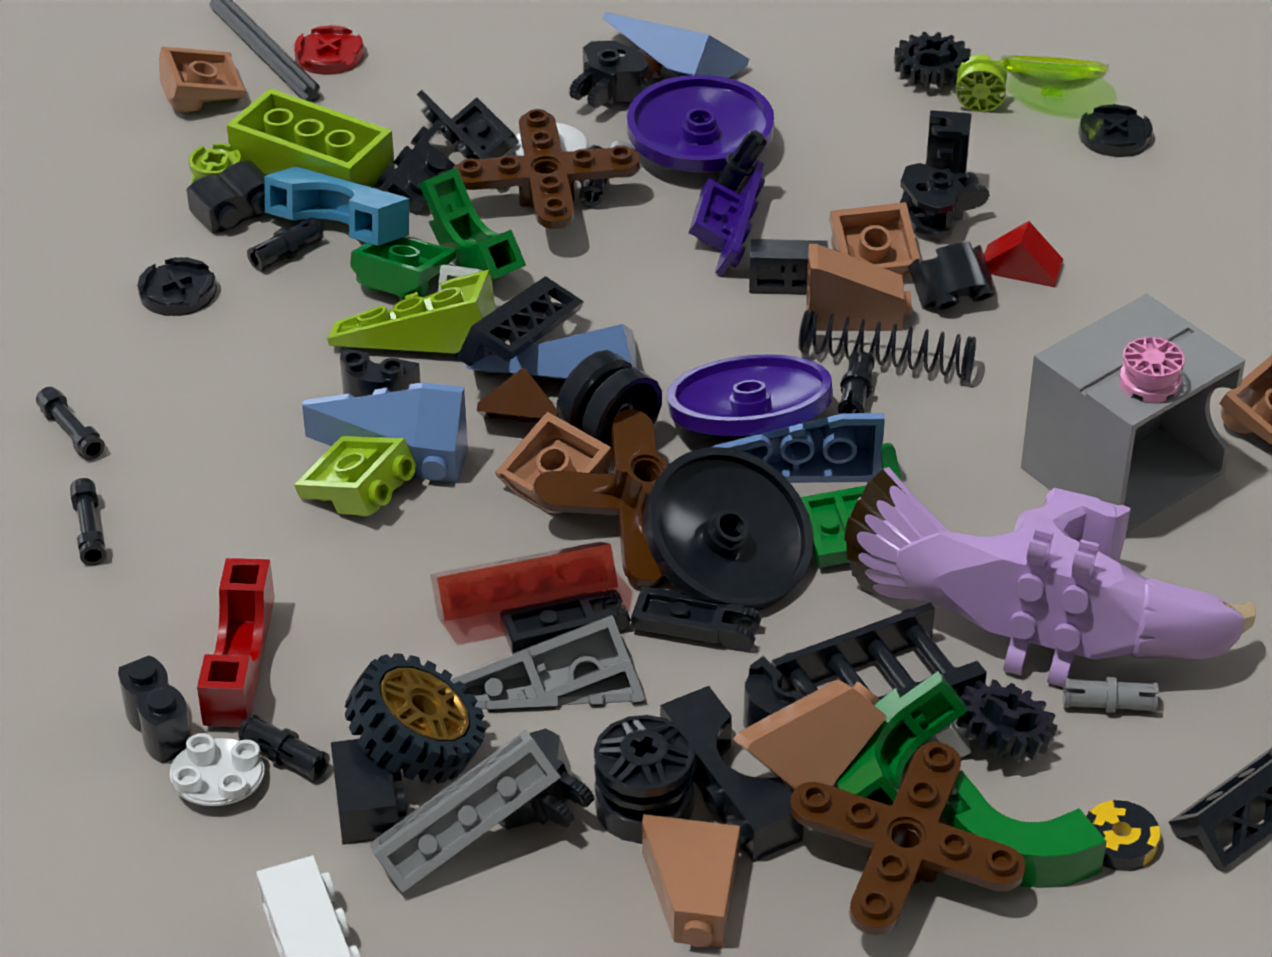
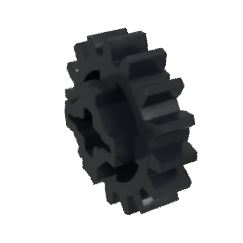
[894,32,971,89]
[956,679,1058,761]

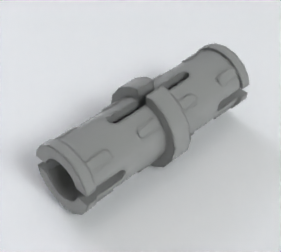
[1063,677,1159,713]

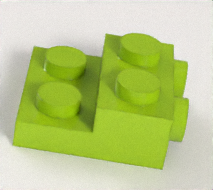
[294,436,417,517]

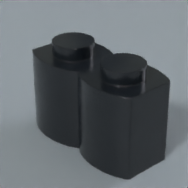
[186,161,267,233]
[118,655,191,763]

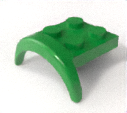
[801,443,902,568]

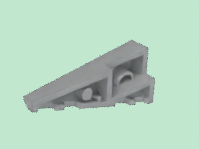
[450,615,646,709]

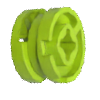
[956,54,1007,112]
[189,143,242,183]

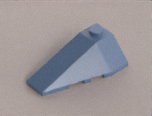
[603,12,750,78]
[466,324,638,380]
[713,413,885,483]

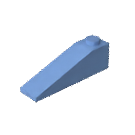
[302,382,468,483]

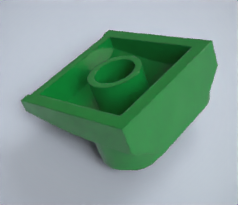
[350,236,457,301]

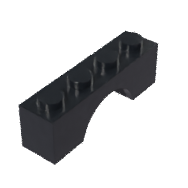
[660,686,803,862]

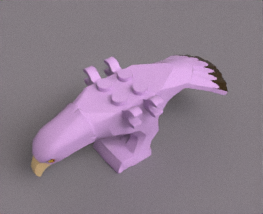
[844,467,1256,687]

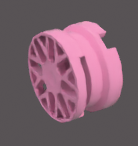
[1119,337,1185,403]

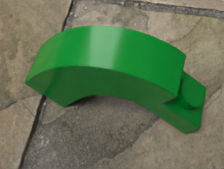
[419,168,526,280]
[837,671,968,806]
[943,770,1107,888]

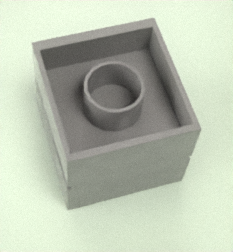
[1021,293,1245,532]

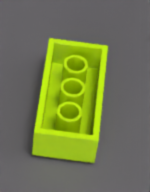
[226,88,395,187]

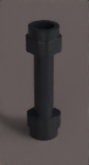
[36,386,105,460]
[70,478,106,565]

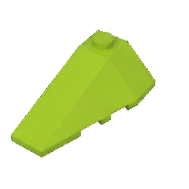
[327,270,495,354]

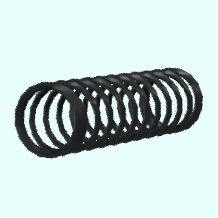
[798,309,976,379]

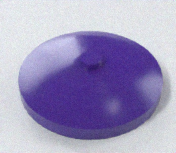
[627,75,774,172]
[667,354,833,436]

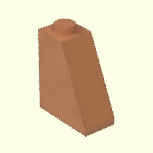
[806,244,911,331]
[733,679,887,790]
[642,815,740,948]

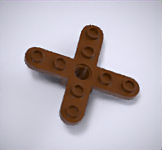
[453,109,639,229]
[532,409,669,587]
[790,742,1025,935]

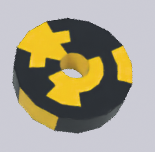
[1086,800,1160,871]

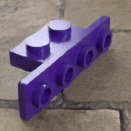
[688,160,765,276]

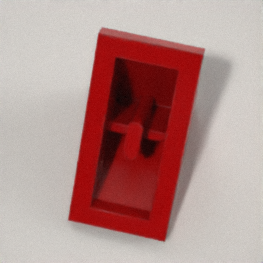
[984,221,1063,287]

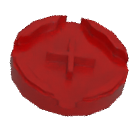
[293,25,364,75]

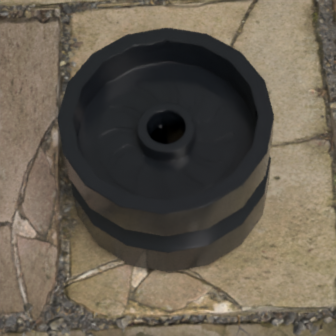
[556,350,662,449]

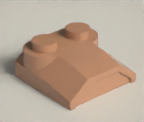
[159,47,247,113]
[829,202,921,279]
[1219,355,1272,445]
[495,412,613,514]

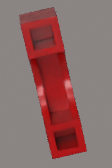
[197,558,275,727]

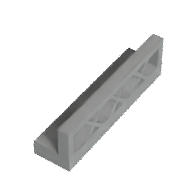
[370,730,560,893]

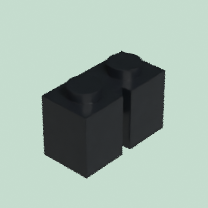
[331,739,407,844]

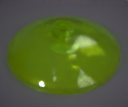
[1001,55,1109,97]

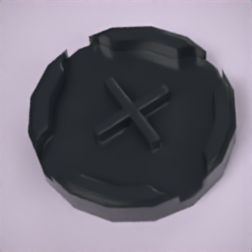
[1078,104,1153,157]
[137,257,217,316]

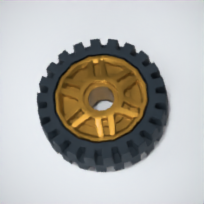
[345,653,487,784]

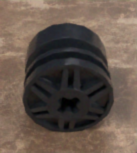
[594,715,694,844]

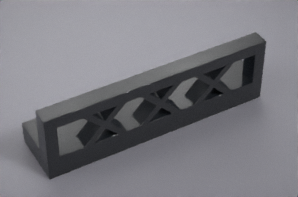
[457,276,584,366]
[1169,748,1272,869]

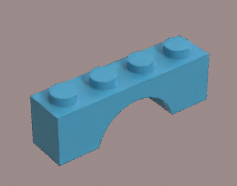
[264,167,409,246]

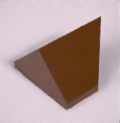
[476,367,557,424]

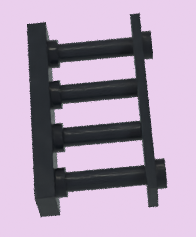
[772,602,987,705]

